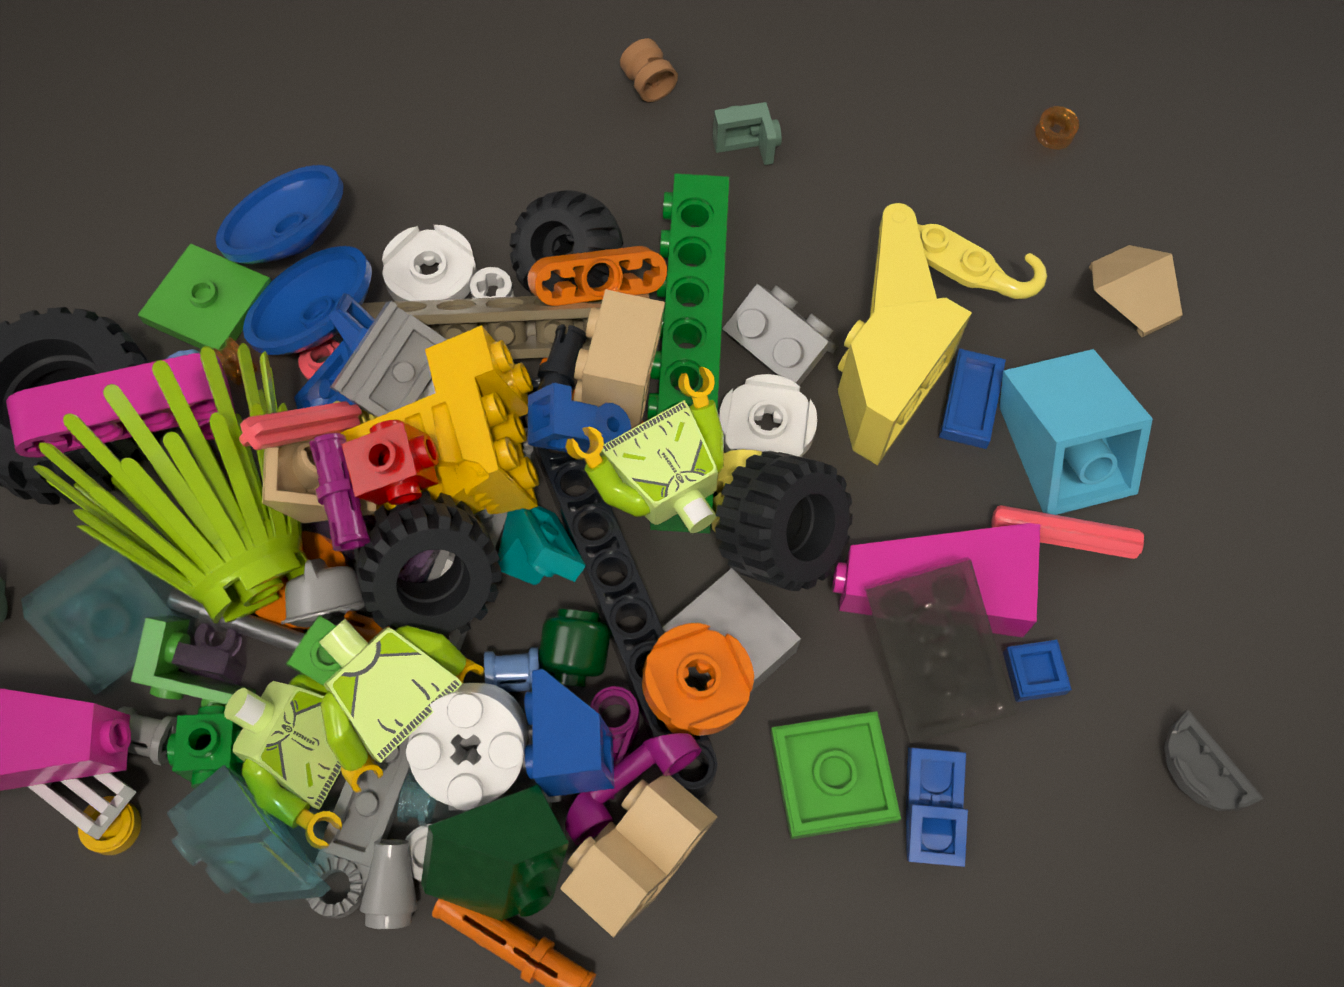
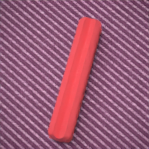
[239,401,362,450]
[991,505,1144,559]

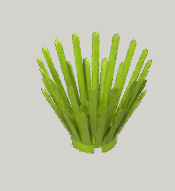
[33,343,308,624]

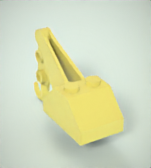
[838,203,1047,465]

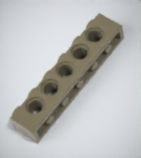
[361,293,649,359]

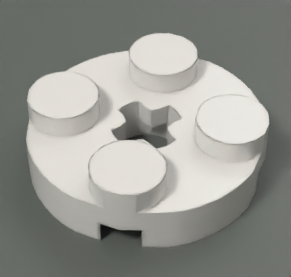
[382,225,477,302]
[719,374,817,457]

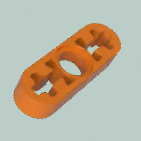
[528,246,667,306]

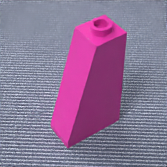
[832,523,1040,638]
[0,688,131,791]

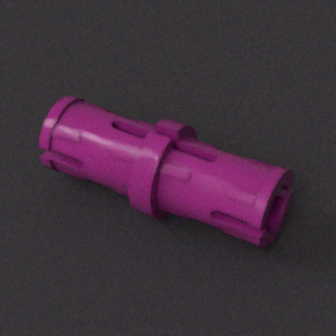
[309,433,370,551]

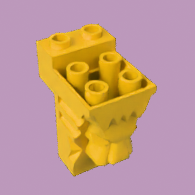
[341,325,539,515]

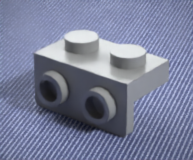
[723,284,838,386]

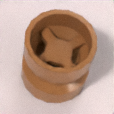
[620,38,678,102]

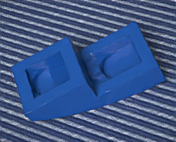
[906,747,968,867]

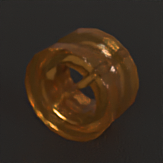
[1035,106,1079,150]
[213,337,258,386]

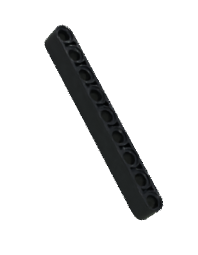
[521,377,718,799]

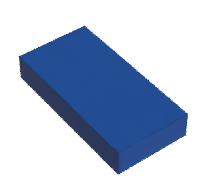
[939,348,1006,449]

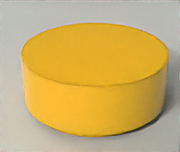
[78,796,141,855]

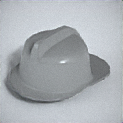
[281,558,372,628]

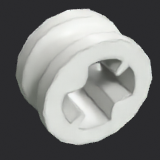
[470,267,514,298]

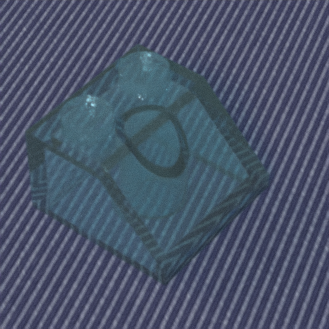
[21,543,177,695]
[167,765,331,904]

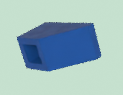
[524,669,615,797]

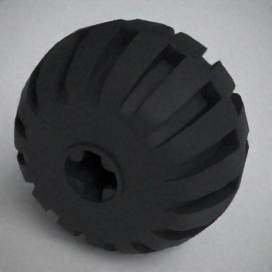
[509,190,624,296]

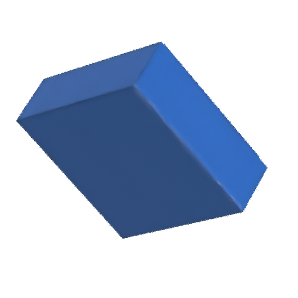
[1003,640,1072,702]

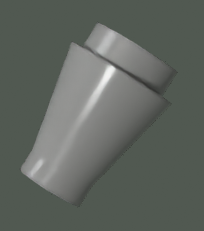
[360,839,418,929]

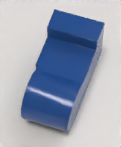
[528,383,631,453]

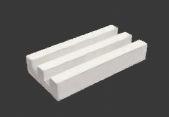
[28,773,136,840]

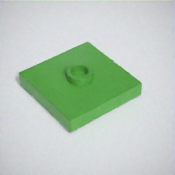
[138,243,271,359]
[770,711,901,840]

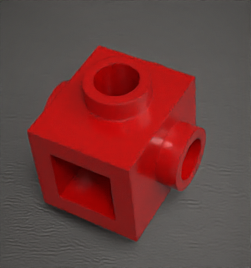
[341,420,439,505]

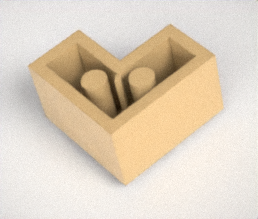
[573,289,665,429]
[560,774,718,938]

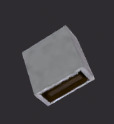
[662,568,801,693]

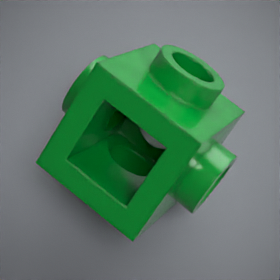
[167,706,245,790]

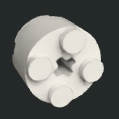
[406,683,528,810]

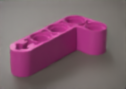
[6,353,239,458]

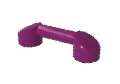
[565,733,702,845]

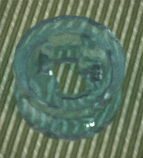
[397,772,437,827]

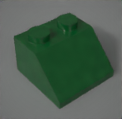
[421,785,569,921]

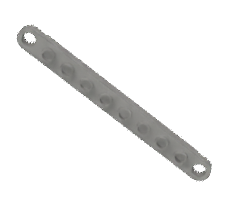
[304,427,535,919]

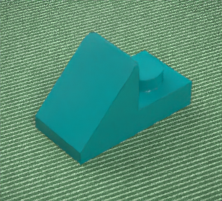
[497,506,586,585]

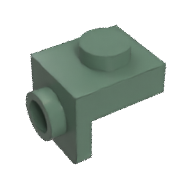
[712,102,782,165]

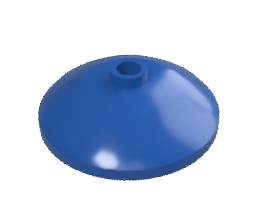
[216,165,344,264]
[243,246,372,355]

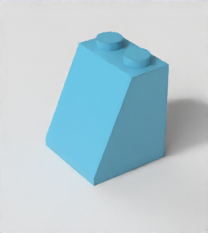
[1000,349,1153,515]

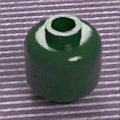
[539,609,610,687]

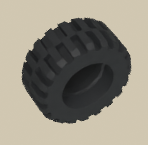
[0,307,164,505]

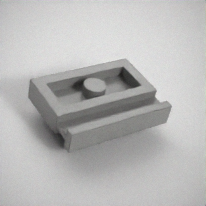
[330,301,447,418]

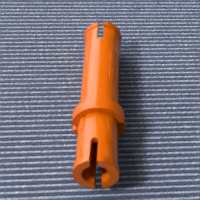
[432,899,597,987]

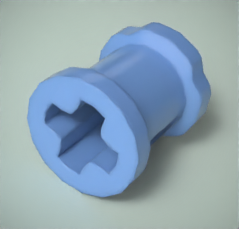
[484,647,541,692]

